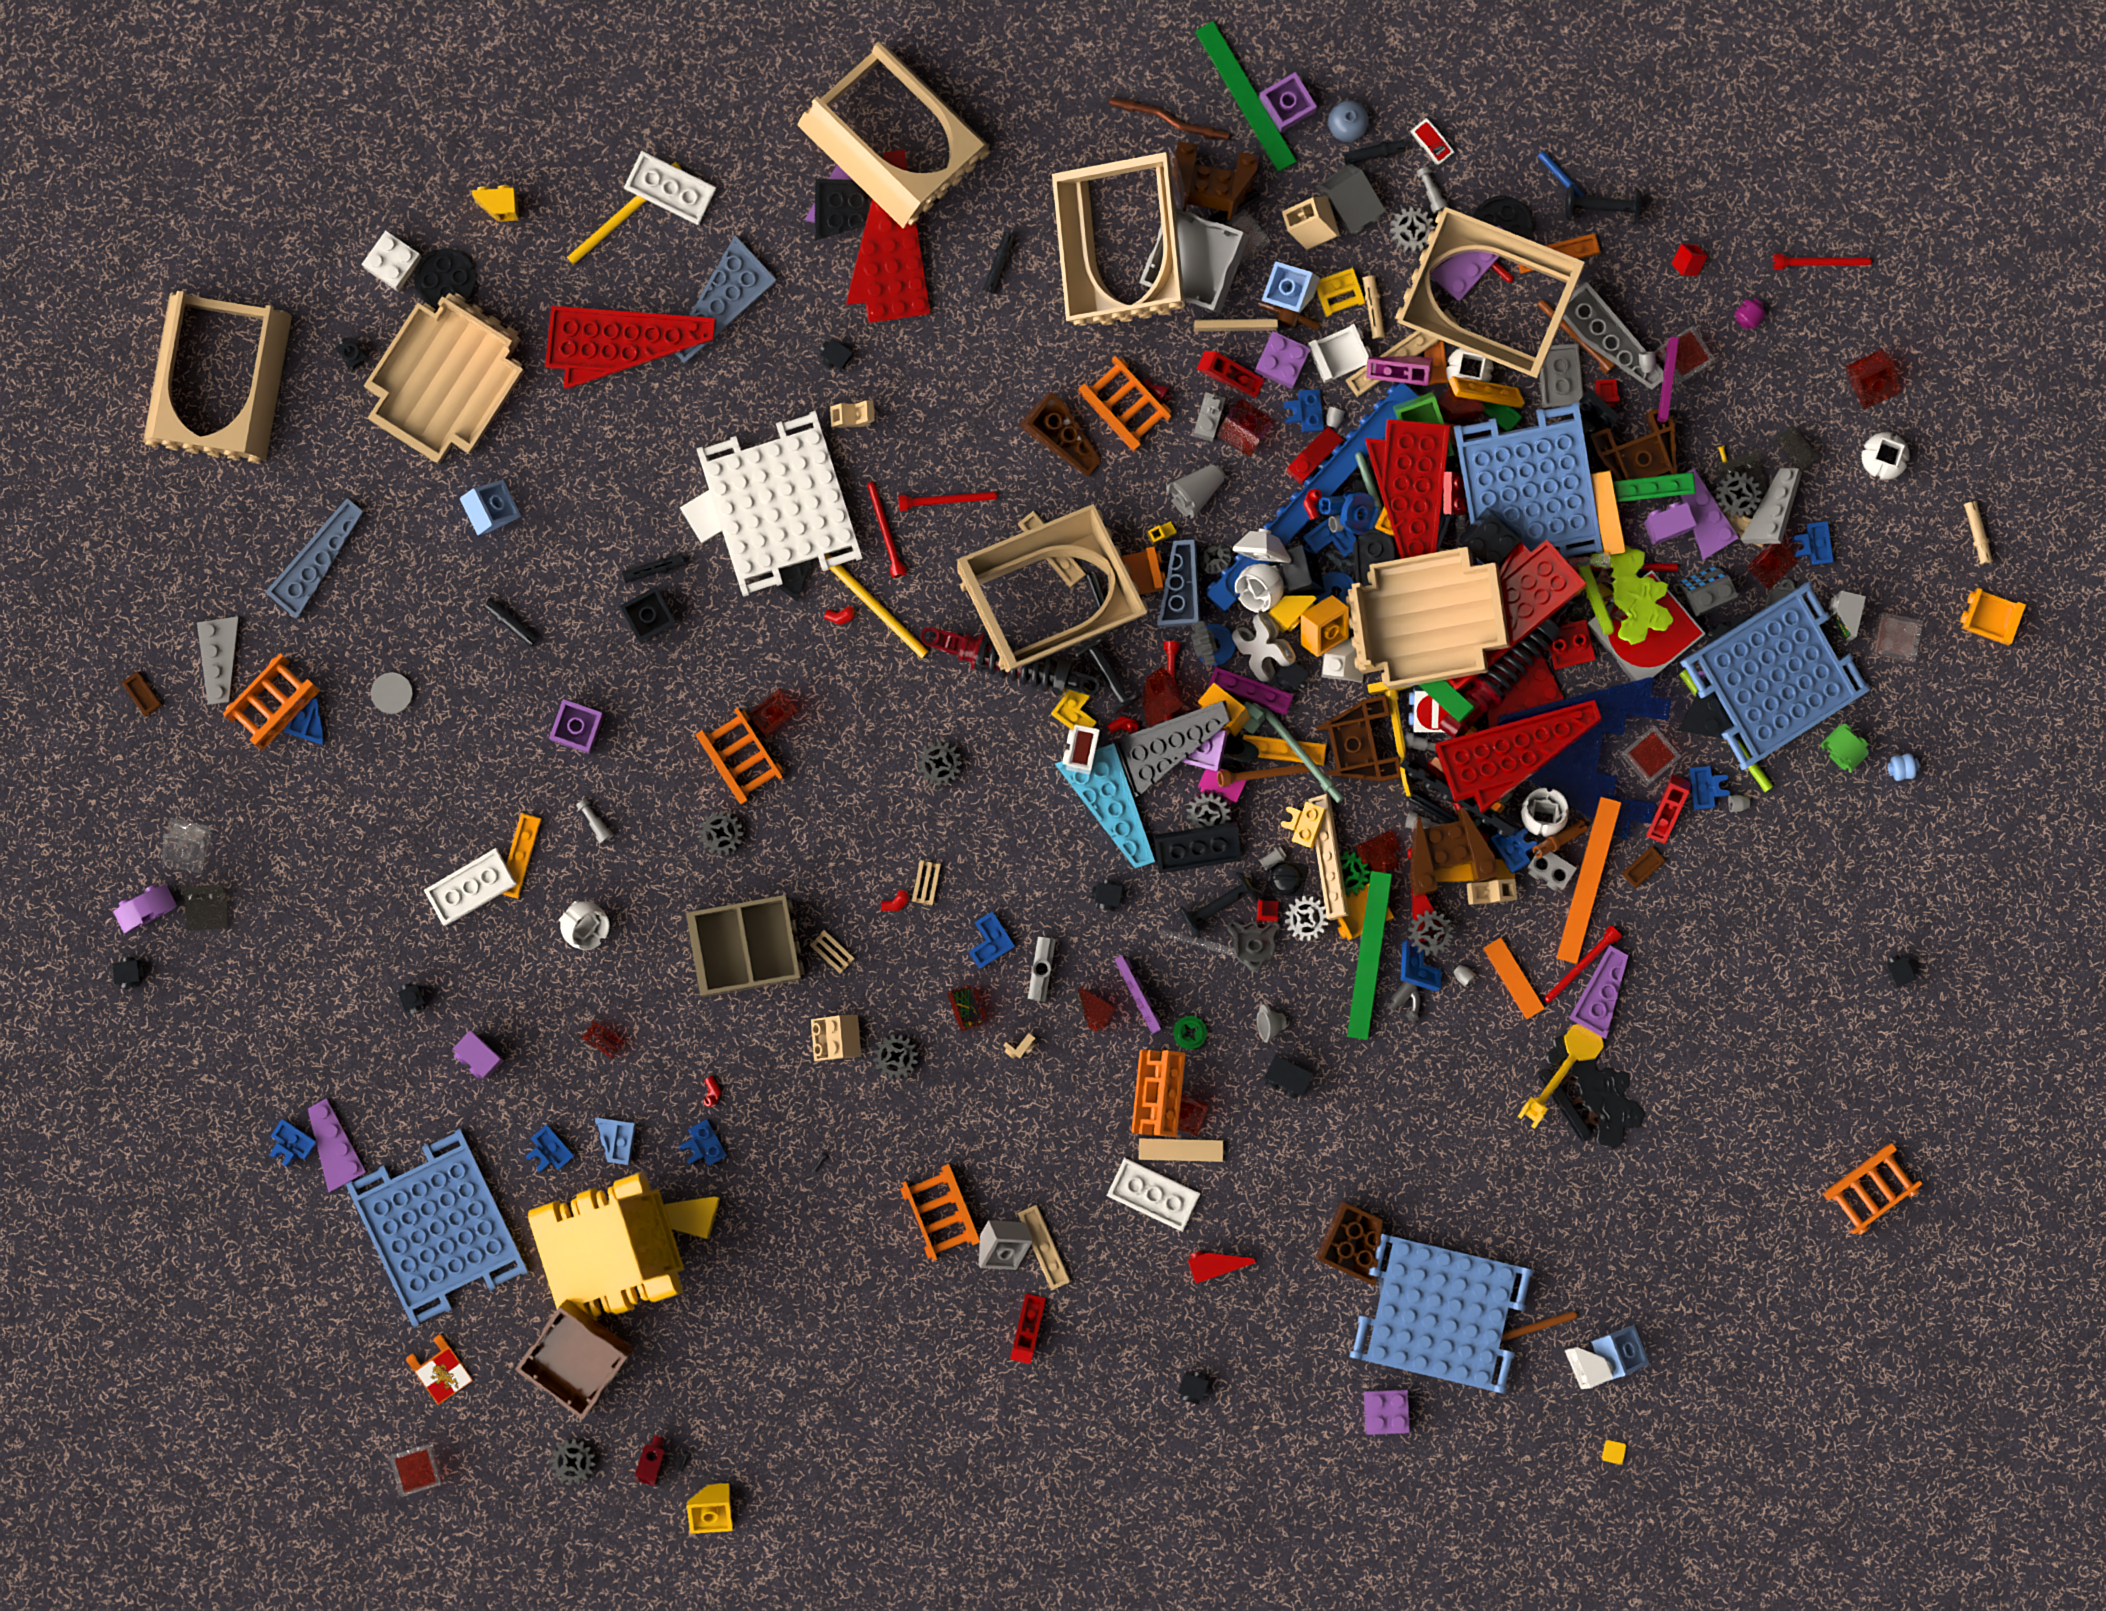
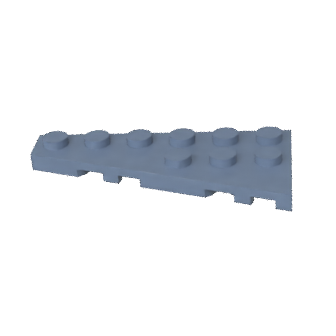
[675,235,777,364]

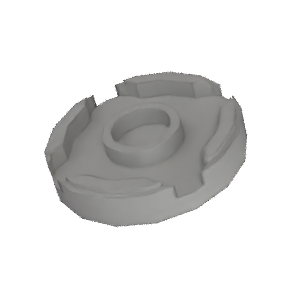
[371,672,413,714]

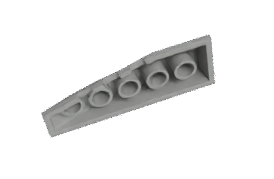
[1555,282,1664,390]

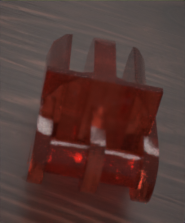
[581,1020,624,1060]

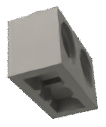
[1526,850,1577,891]

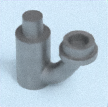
[1388,981,1420,1023]

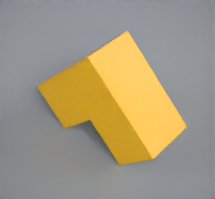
[1147,521,1177,546]

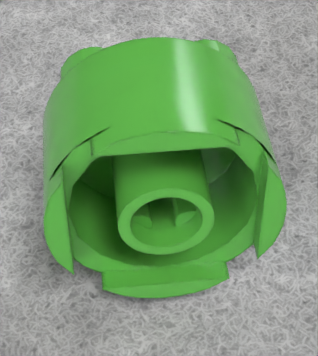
[1821,723,1869,773]

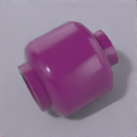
[1735,298,1766,330]

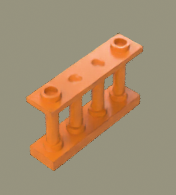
[1078,356,1171,452]
[223,653,320,751]
[695,708,784,806]
[1822,1143,1922,1235]
[900,1164,980,1261]

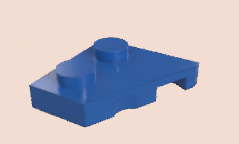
[284,698,324,745]

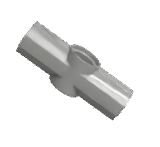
[1027,937,1056,1002]

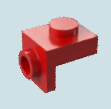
[1594,379,1620,408]

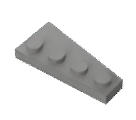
[1741,468,1802,544]
[197,617,239,705]

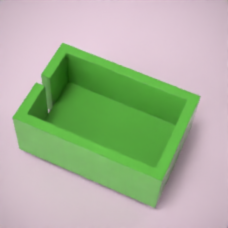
[1393,392,1455,458]

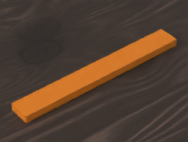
[1556,797,1621,964]

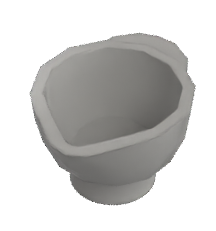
[1257,1004,1286,1043]

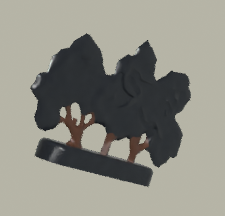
[1537,1036,1645,1150]

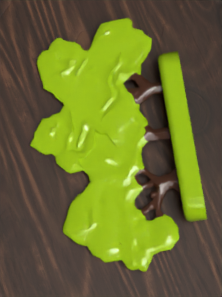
[1578,544,1673,645]

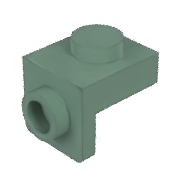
[1243,701,1265,734]

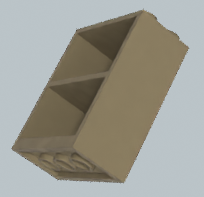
[686,895,805,998]

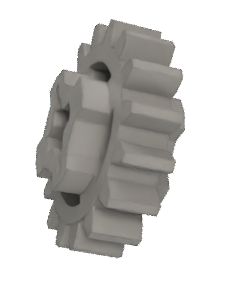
[1390,207,1435,253]
[1285,896,1331,941]

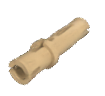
[1362,276,1386,339]
[1964,501,1993,564]

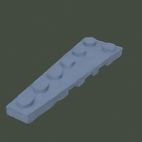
[265,498,364,619]

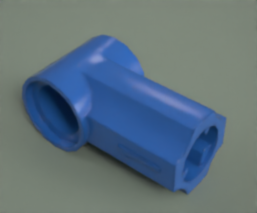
[1319,491,1355,515]

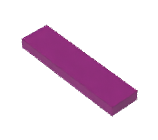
[1657,336,1679,423]
[1208,667,1294,715]

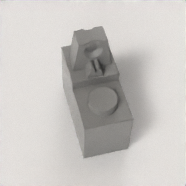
[1193,392,1225,442]

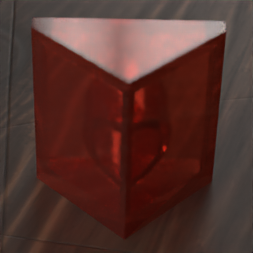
[1746,539,1798,590]
[747,688,800,739]
[1178,1094,1209,1136]

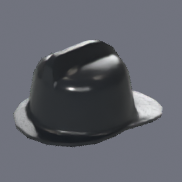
[1222,733,1259,765]
[1270,862,1309,896]

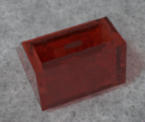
[1437,385,1485,422]
[1141,666,1184,728]

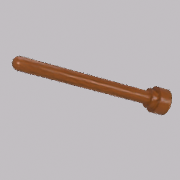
[1538,300,1616,374]
[1217,764,1311,787]
[1501,1311,1578,1342]

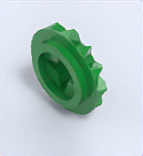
[1173,1016,1207,1050]

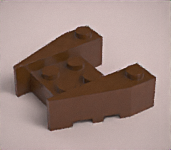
[1172,141,1259,220]
[1586,408,1677,481]
[1316,695,1402,782]
[1409,807,1499,897]

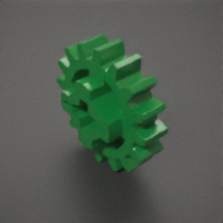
[1339,851,1370,897]

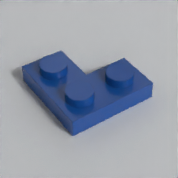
[1303,514,1359,558]
[968,912,1015,969]
[1401,940,1441,991]

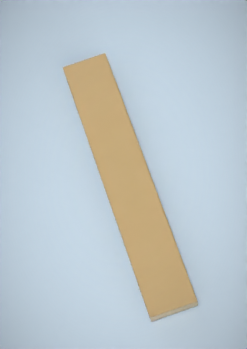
[1345,309,1459,397]
[1308,794,1349,920]

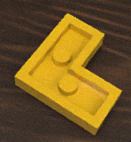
[1051,687,1097,739]

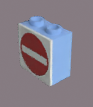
[1409,686,1454,732]

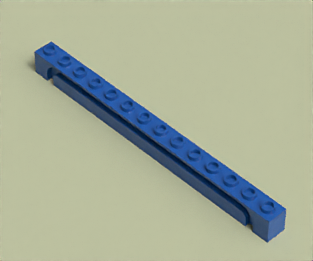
[1206,382,1419,614]

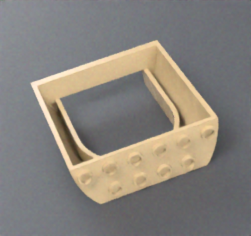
[797,41,990,228]
[1052,152,1185,326]
[1395,207,1585,378]
[143,291,292,464]
[957,504,1148,672]

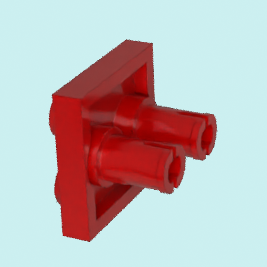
[1441,472,1468,515]
[1549,619,1596,670]

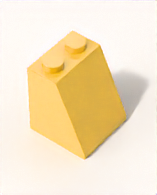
[664,1197,721,1239]

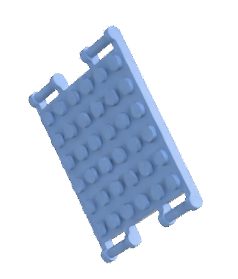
[1454,402,1603,570]
[1680,581,1871,770]
[346,1128,529,1328]
[1349,1234,1534,1394]

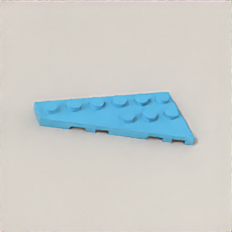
[1055,744,1155,869]

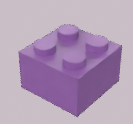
[1259,72,1317,133]
[1255,331,1311,389]
[1644,501,1696,546]
[549,699,604,755]
[453,1031,504,1079]
[1364,1390,1409,1435]

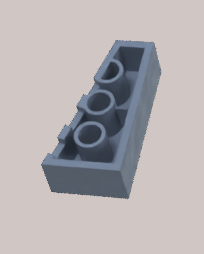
[1157,540,1201,628]

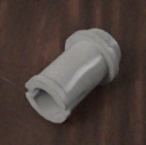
[1259,847,1287,871]

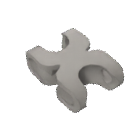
[1232,611,1296,682]

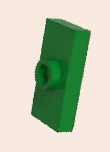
[1477,401,1522,432]

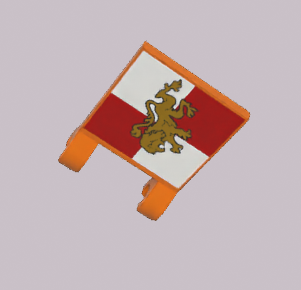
[406,1334,473,1405]

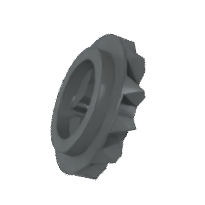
[1199,542,1232,574]

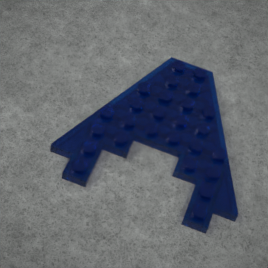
[1497,677,1672,840]

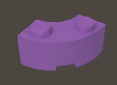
[113,884,177,934]

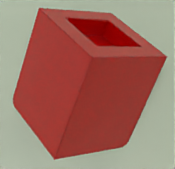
[1672,243,1708,276]
[1256,899,1278,922]

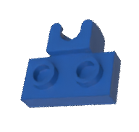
[1283,389,1324,433]
[1792,521,1833,566]
[1689,766,1730,810]
[1489,828,1537,874]
[270,1119,318,1167]
[679,1119,727,1166]
[526,1124,574,1173]

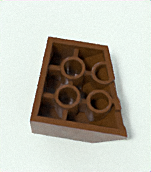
[1314,1201,1383,1286]

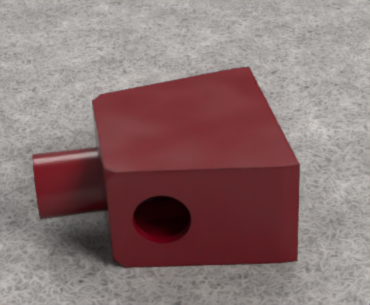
[634,1435,665,1487]

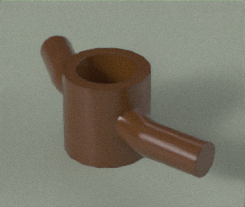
[1259,299,1320,331]

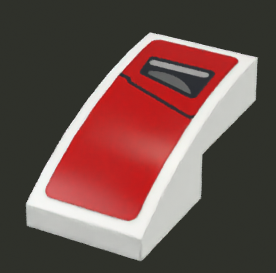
[1410,118,1454,165]

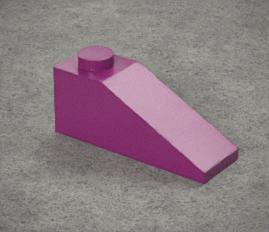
[1366,356,1433,386]

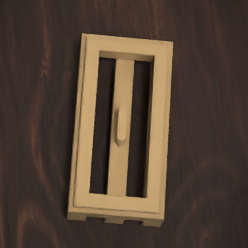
[912,860,941,906]
[810,930,855,974]

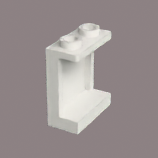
[1307,324,1372,383]

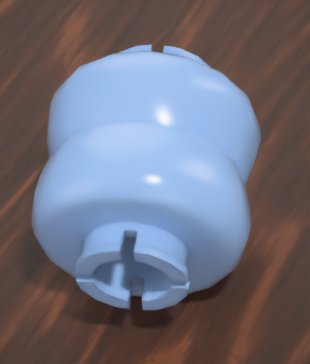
[1888,753,1920,781]

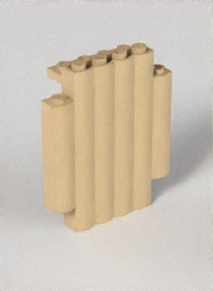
[364,293,524,465]
[1346,547,1510,690]

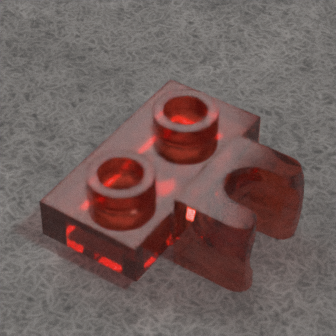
[1355,830,1399,873]

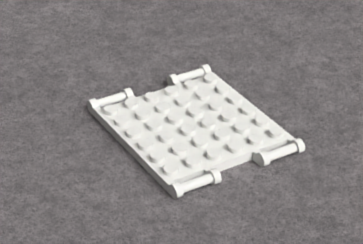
[696,411,862,597]

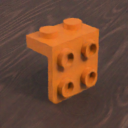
[1120,547,1166,595]

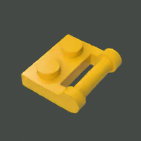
[1316,268,1365,317]

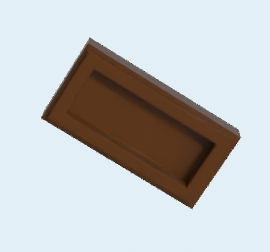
[121,671,162,717]
[1621,846,1666,889]

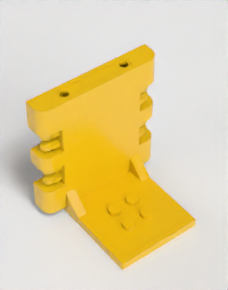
[528,1171,684,1321]

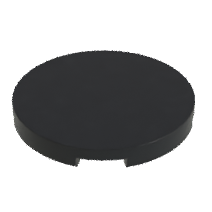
[1472,195,1533,240]
[414,248,476,309]

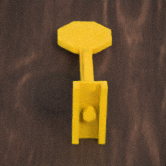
[1368,682,1413,797]
[1518,1024,1604,1128]

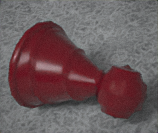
[1140,378,1171,404]

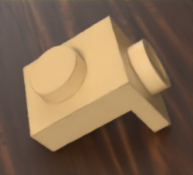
[1003,1033,1036,1059]

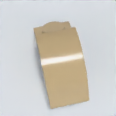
[830,400,875,428]
[1466,879,1517,905]

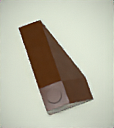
[1019,392,1101,477]

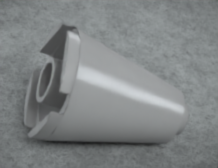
[1166,464,1225,519]

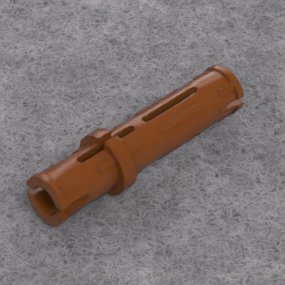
[1532,820,1587,859]

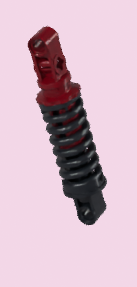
[1440,600,1577,738]
[921,627,1100,698]

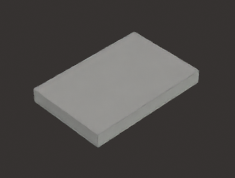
[1537,344,1583,409]

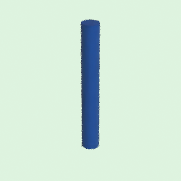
[1538,150,1585,197]

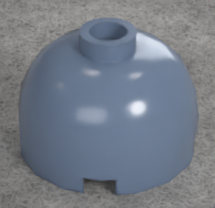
[1328,100,1369,142]

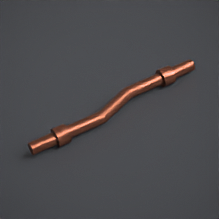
[1109,97,1229,141]

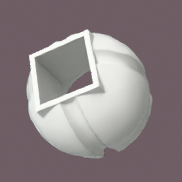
[1446,348,1493,383]
[1861,432,1910,480]
[1235,564,1285,612]
[1521,788,1569,837]
[559,901,610,950]

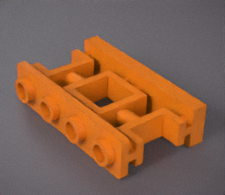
[1131,1050,1186,1137]

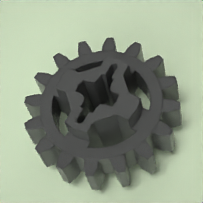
[1715,472,1761,518]
[1191,620,1218,667]
[916,741,962,787]
[1186,790,1232,828]
[698,810,744,856]
[1408,910,1454,956]
[873,1034,918,1080]
[549,1439,596,1485]

